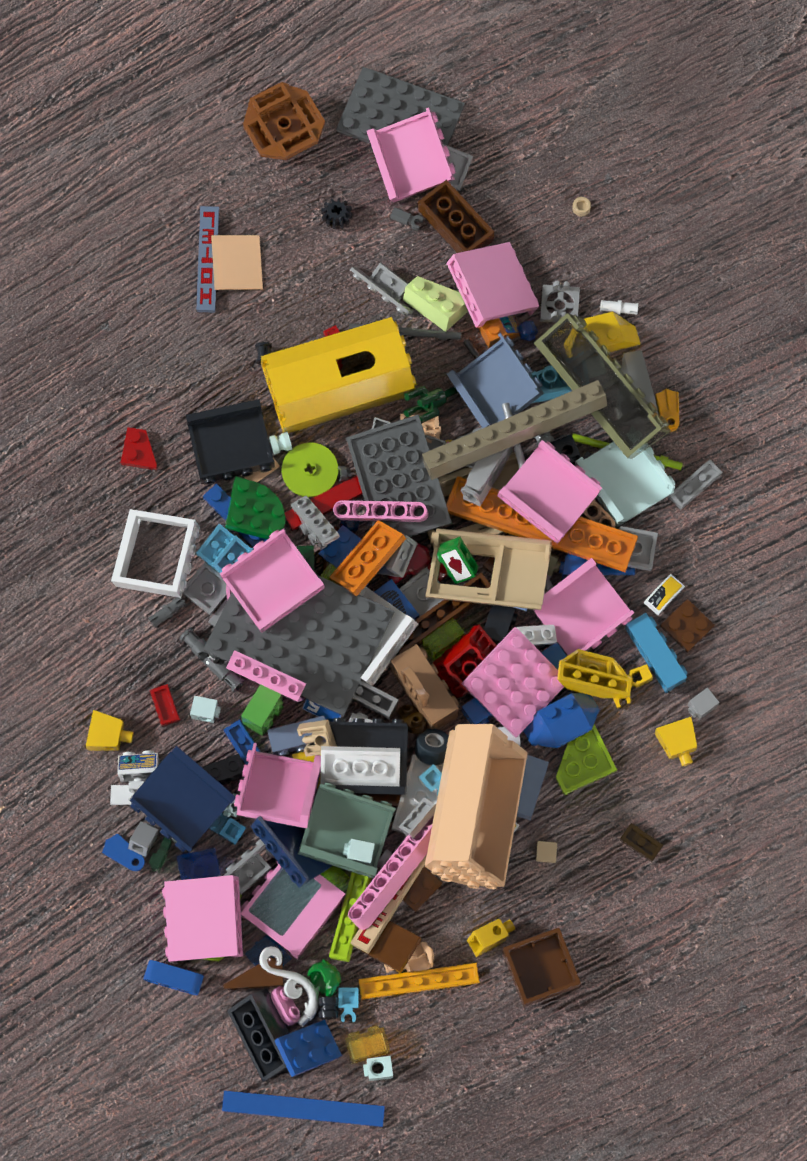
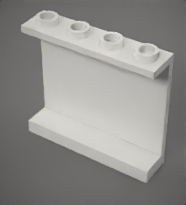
[359,587,418,686]

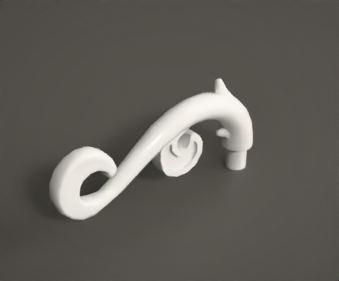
[259,946,320,1027]

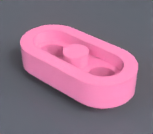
[271,986,300,1026]

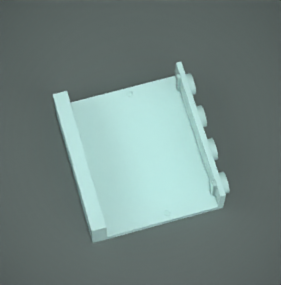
[575,426,675,528]

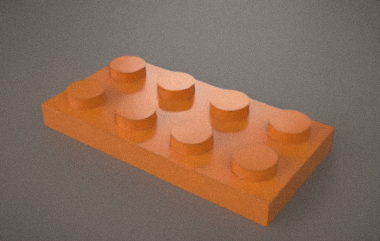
[329,520,406,596]

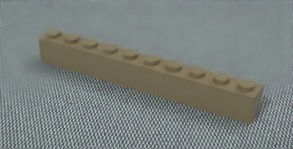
[422,380,607,480]

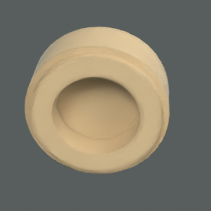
[572,197,591,216]

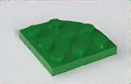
[225,477,285,539]

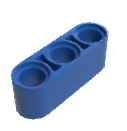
[143,960,204,996]

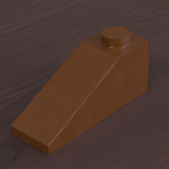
[223,958,284,990]

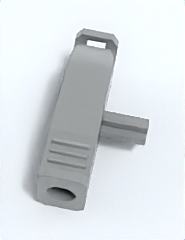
[461,446,513,506]

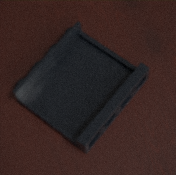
[186,399,275,485]
[329,718,408,795]

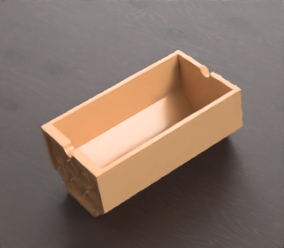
[425,724,528,889]

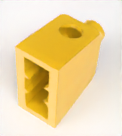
[86,710,134,751]
[655,717,697,766]
[467,919,515,957]

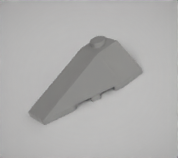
[615,350,658,427]

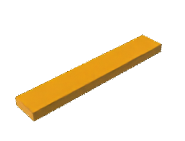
[358,963,480,1000]

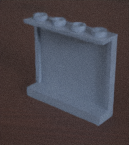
[447,333,544,428]

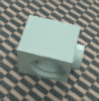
[190,696,221,723]
[343,839,375,865]
[363,1056,393,1081]

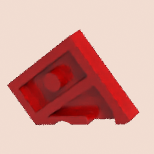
[120,427,157,470]

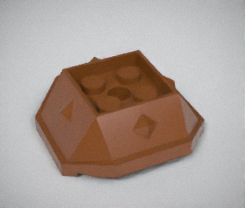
[243,82,325,160]

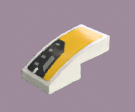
[644,574,685,615]

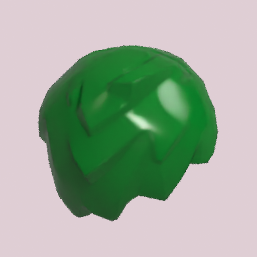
[307,959,341,997]

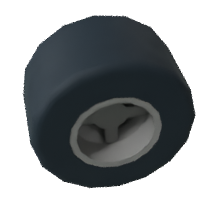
[415,728,449,765]

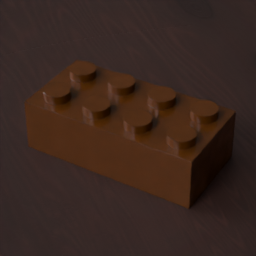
[418,179,495,253]

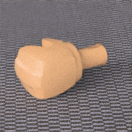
[384,941,434,973]

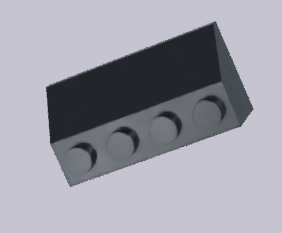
[227,989,289,1082]

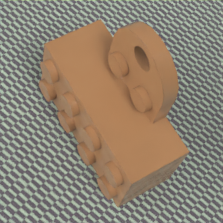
[390,644,460,729]

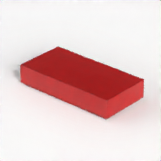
[149,684,180,727]

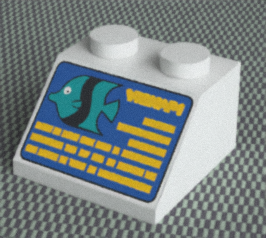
[118,750,159,783]

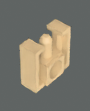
[297,720,337,757]

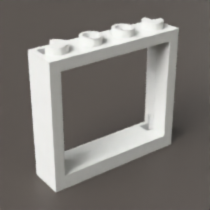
[111,509,200,598]

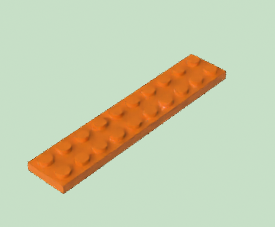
[446,476,638,572]

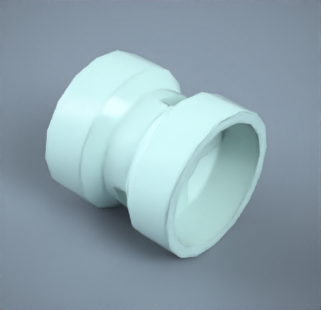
[269,432,292,454]

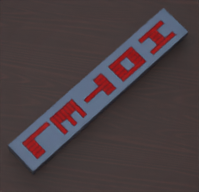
[196,206,219,313]

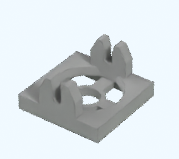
[540,281,580,324]

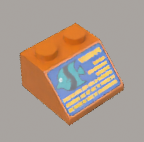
[478,315,523,348]

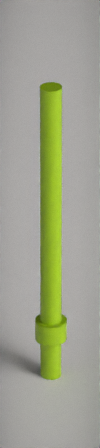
[572,433,683,470]

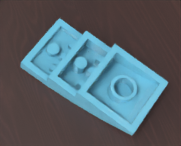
[195,524,253,573]

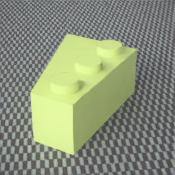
[403,276,468,332]

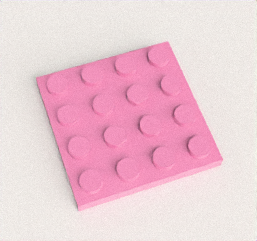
[461,627,564,738]

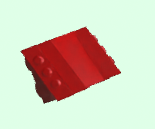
[433,625,497,698]

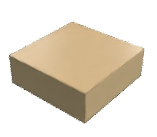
[536,841,557,863]

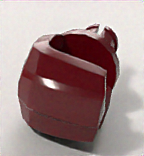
[387,542,432,585]

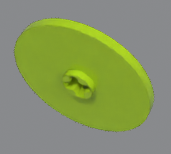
[282,443,338,498]

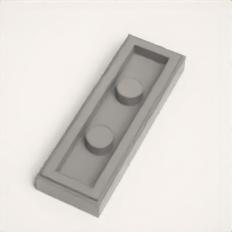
[668,459,723,510]

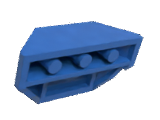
[523,693,600,748]

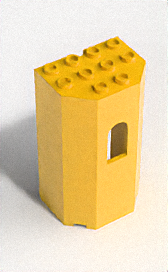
[261,317,417,433]

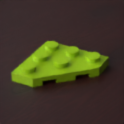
[555,724,617,795]

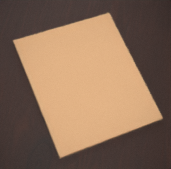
[211,235,263,290]

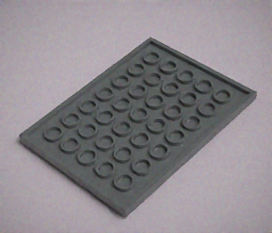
[203,548,395,717]

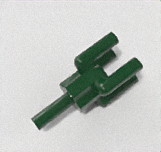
[404,386,458,423]

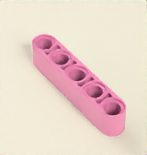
[333,501,429,522]

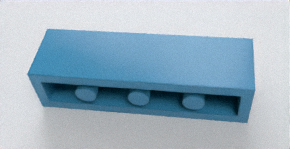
[625,613,687,693]

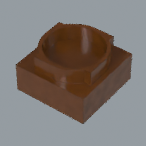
[502,928,581,1008]

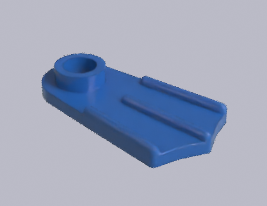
[102,834,145,872]

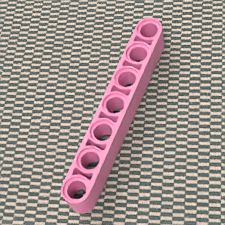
[348,815,434,930]

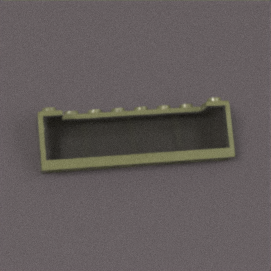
[534,313,671,459]

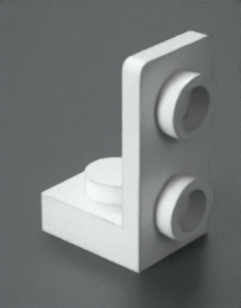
[517,625,557,646]

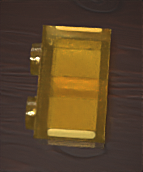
[345,1025,390,1064]

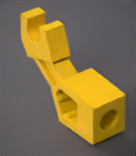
[613,664,653,709]

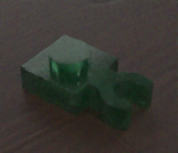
[149,837,172,873]

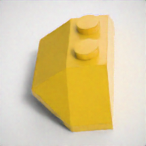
[564,311,641,359]
[557,649,632,698]

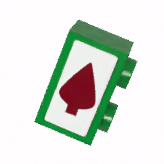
[437,537,479,584]

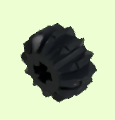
[321,197,352,230]

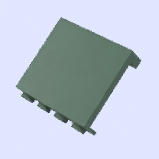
[298,783,396,878]

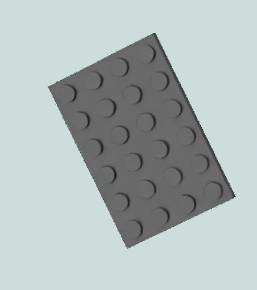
[336,67,465,146]
[346,414,452,537]

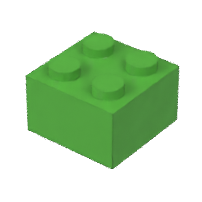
[241,684,284,736]

